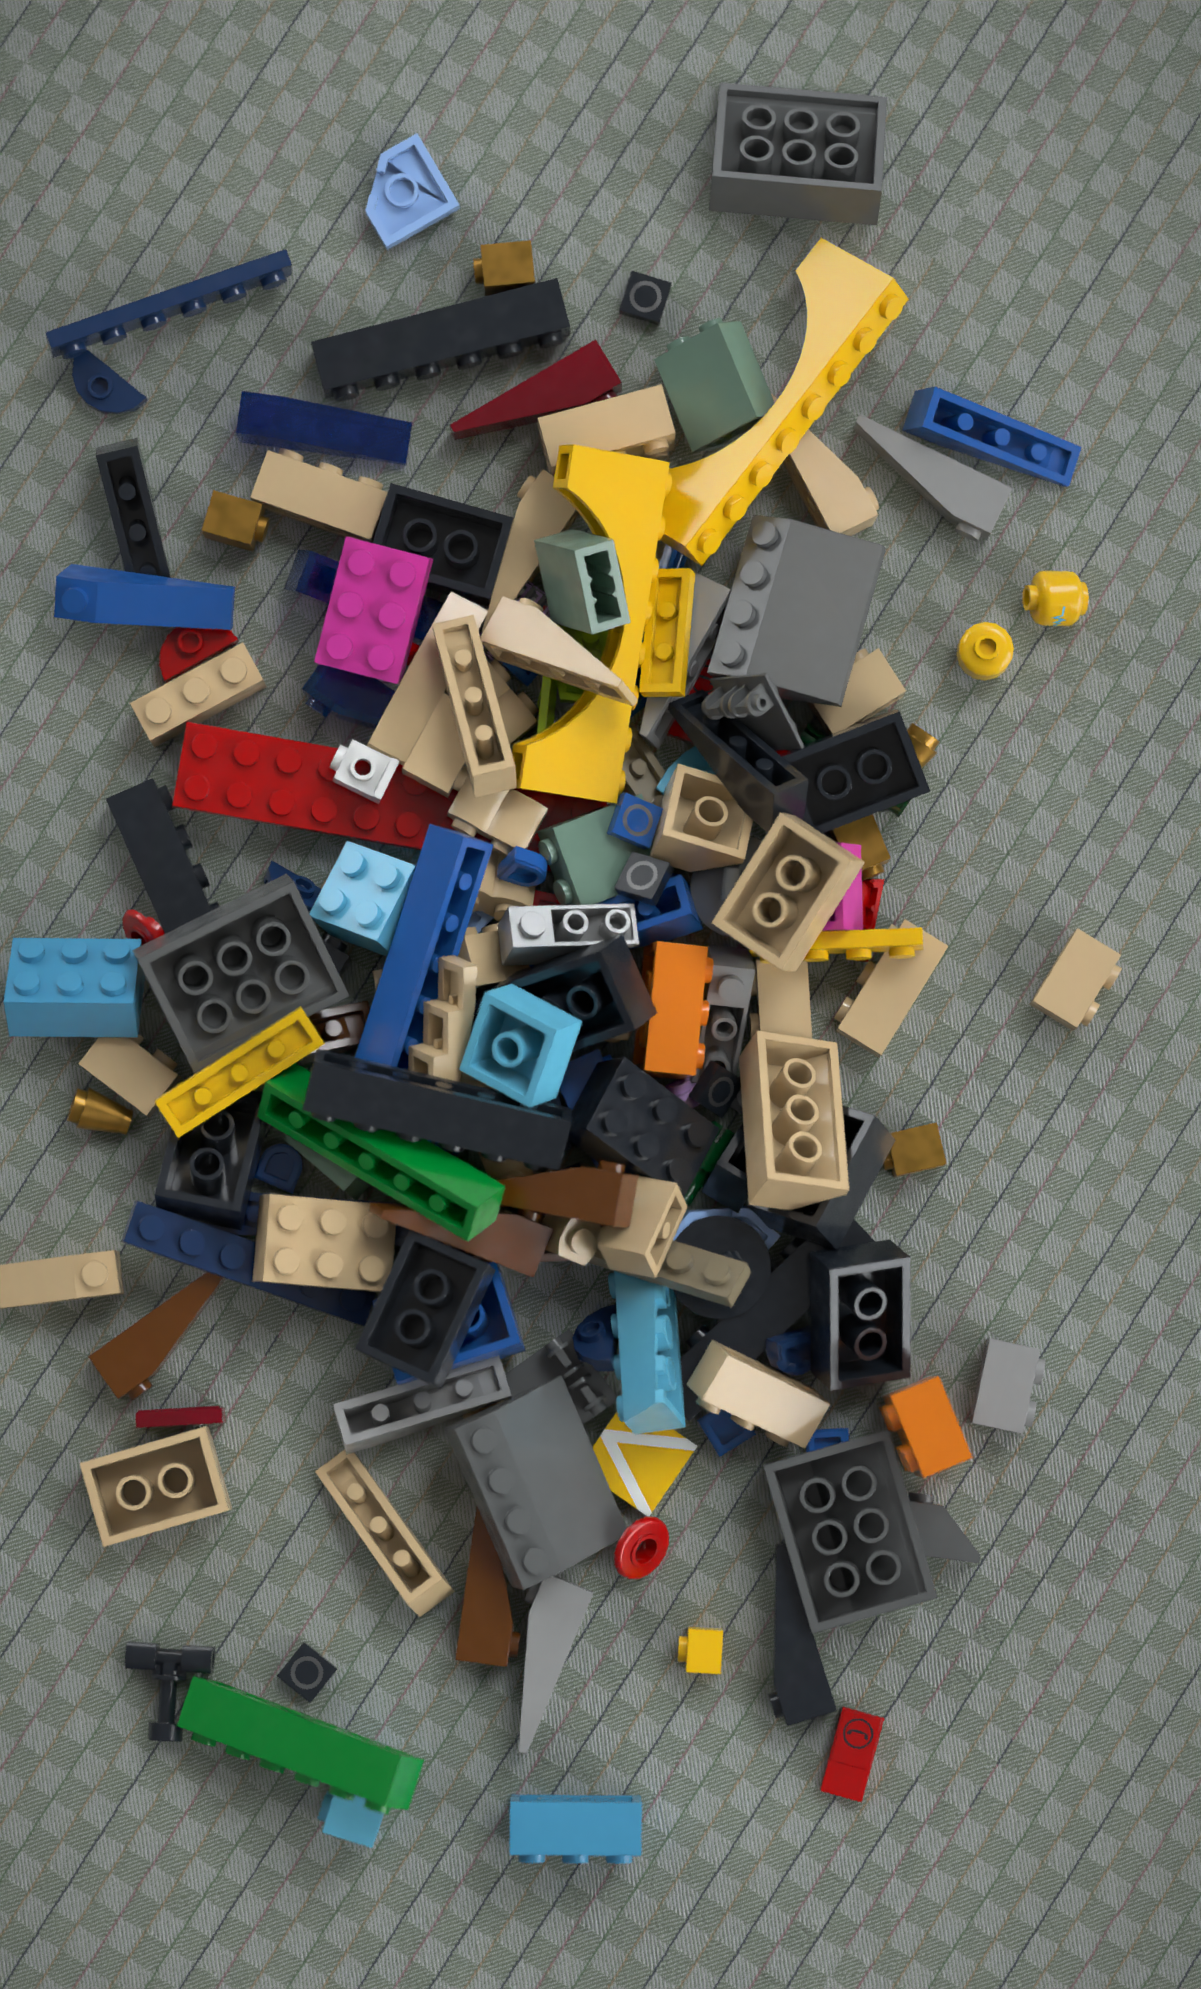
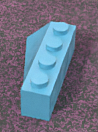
[608,1271,685,1434]

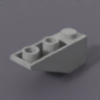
[497,903,639,966]
[691,945,755,1082]

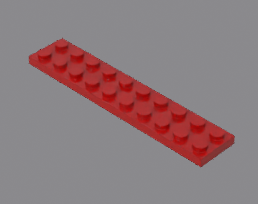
[172,722,607,873]

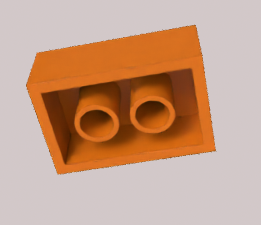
[632,941,713,1080]
[879,1376,973,1478]

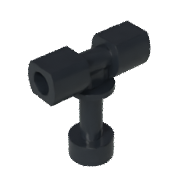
[125,1641,215,1742]

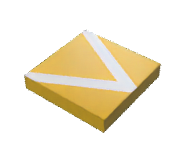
[592,1412,697,1517]

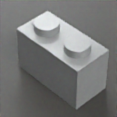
[969,1338,1045,1434]

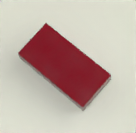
[135,1406,226,1428]

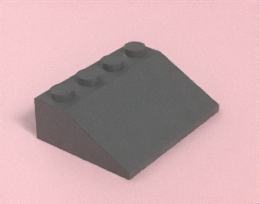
[709,82,887,225]
[707,515,886,707]
[132,874,349,1073]
[444,1375,627,1590]
[763,1429,938,1634]

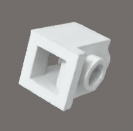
[329,739,399,804]

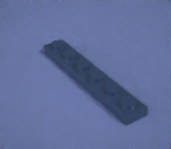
[45,249,292,359]
[121,1201,376,1326]

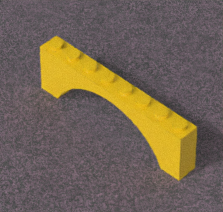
[660,238,909,566]
[512,444,672,803]

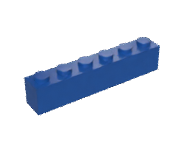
[355,824,494,1070]

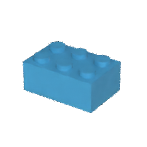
[4,938,145,1038]
[510,1794,642,1864]

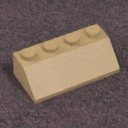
[739,1030,849,1210]

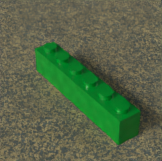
[257,1063,506,1242]
[177,1676,425,1815]

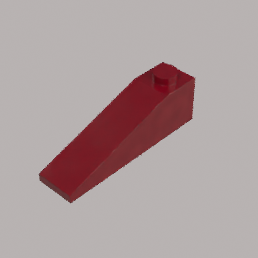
[450,339,622,440]

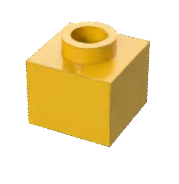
[678,1627,723,1674]

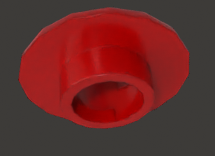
[122,909,165,945]
[614,1516,669,1579]

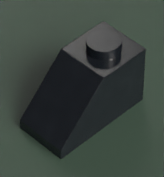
[701,1123,748,1213]

